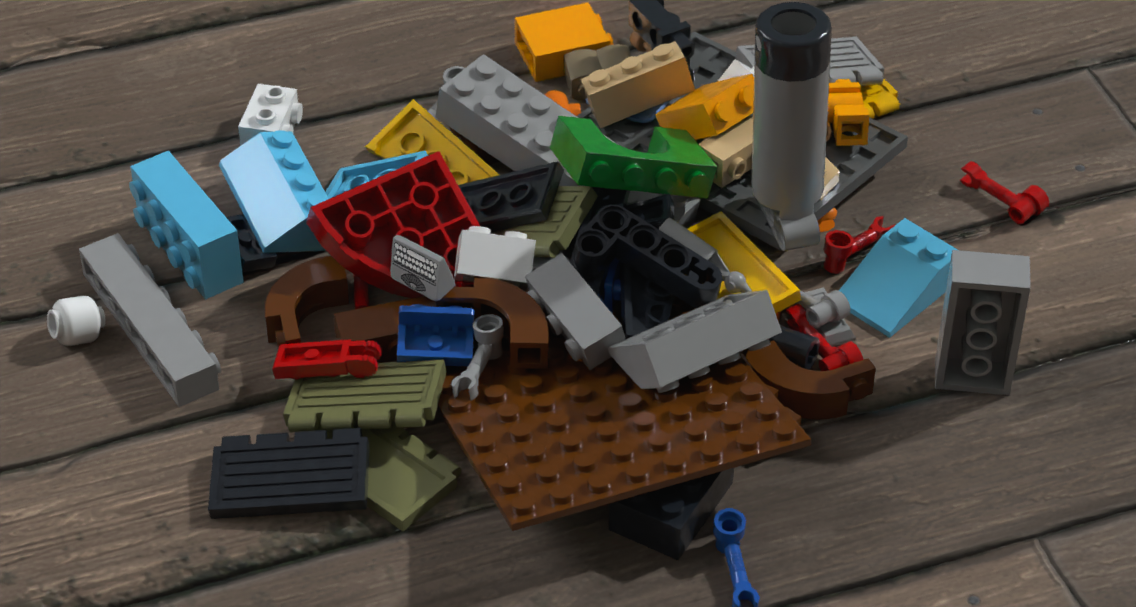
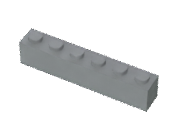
[79,233,221,407]

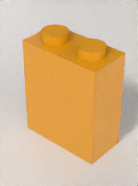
[515,2,614,82]
[655,73,754,140]

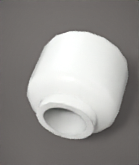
[47,296,105,346]

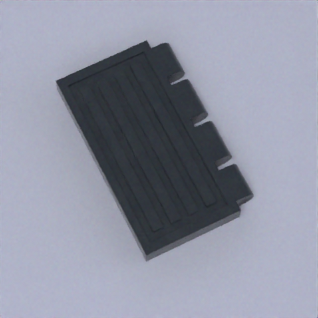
[208,428,369,519]

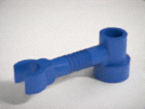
[713,508,759,607]

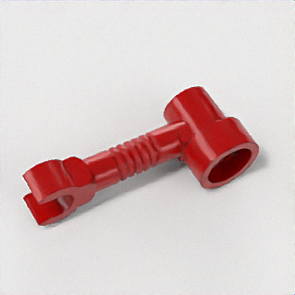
[960,161,1050,224]
[823,216,896,274]
[786,304,864,371]

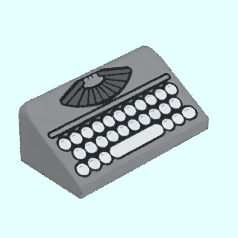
[390,235,456,301]

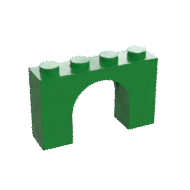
[550,115,718,199]

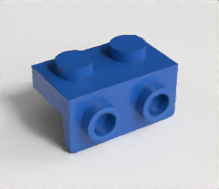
[397,304,474,367]

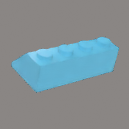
[219,130,329,253]

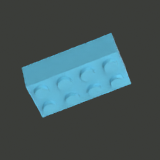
[129,151,243,300]

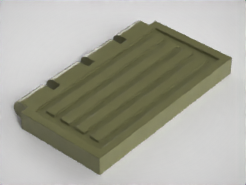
[490,186,598,258]
[283,360,447,433]
[318,421,462,531]

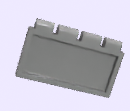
[735,37,884,86]

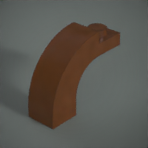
[265,255,349,349]
[436,276,548,369]
[740,340,876,420]

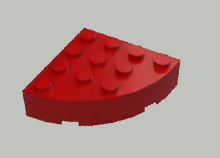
[306,151,480,298]

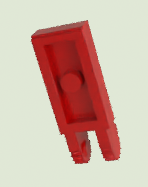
[272,339,382,379]

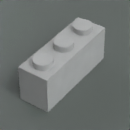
[525,253,626,370]

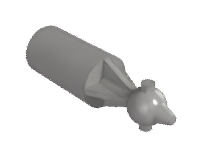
[659,217,752,293]

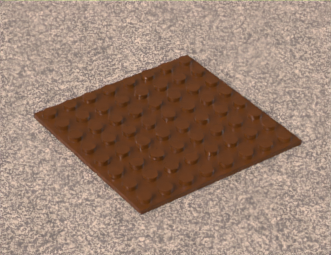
[437,296,811,531]

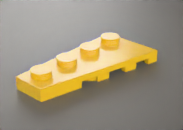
[365,99,499,185]

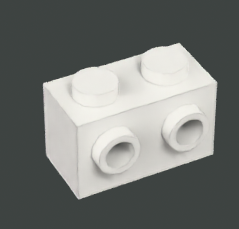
[238,84,303,146]
[454,226,536,290]

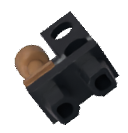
[629,0,695,81]

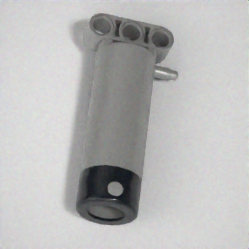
[751,2,832,251]

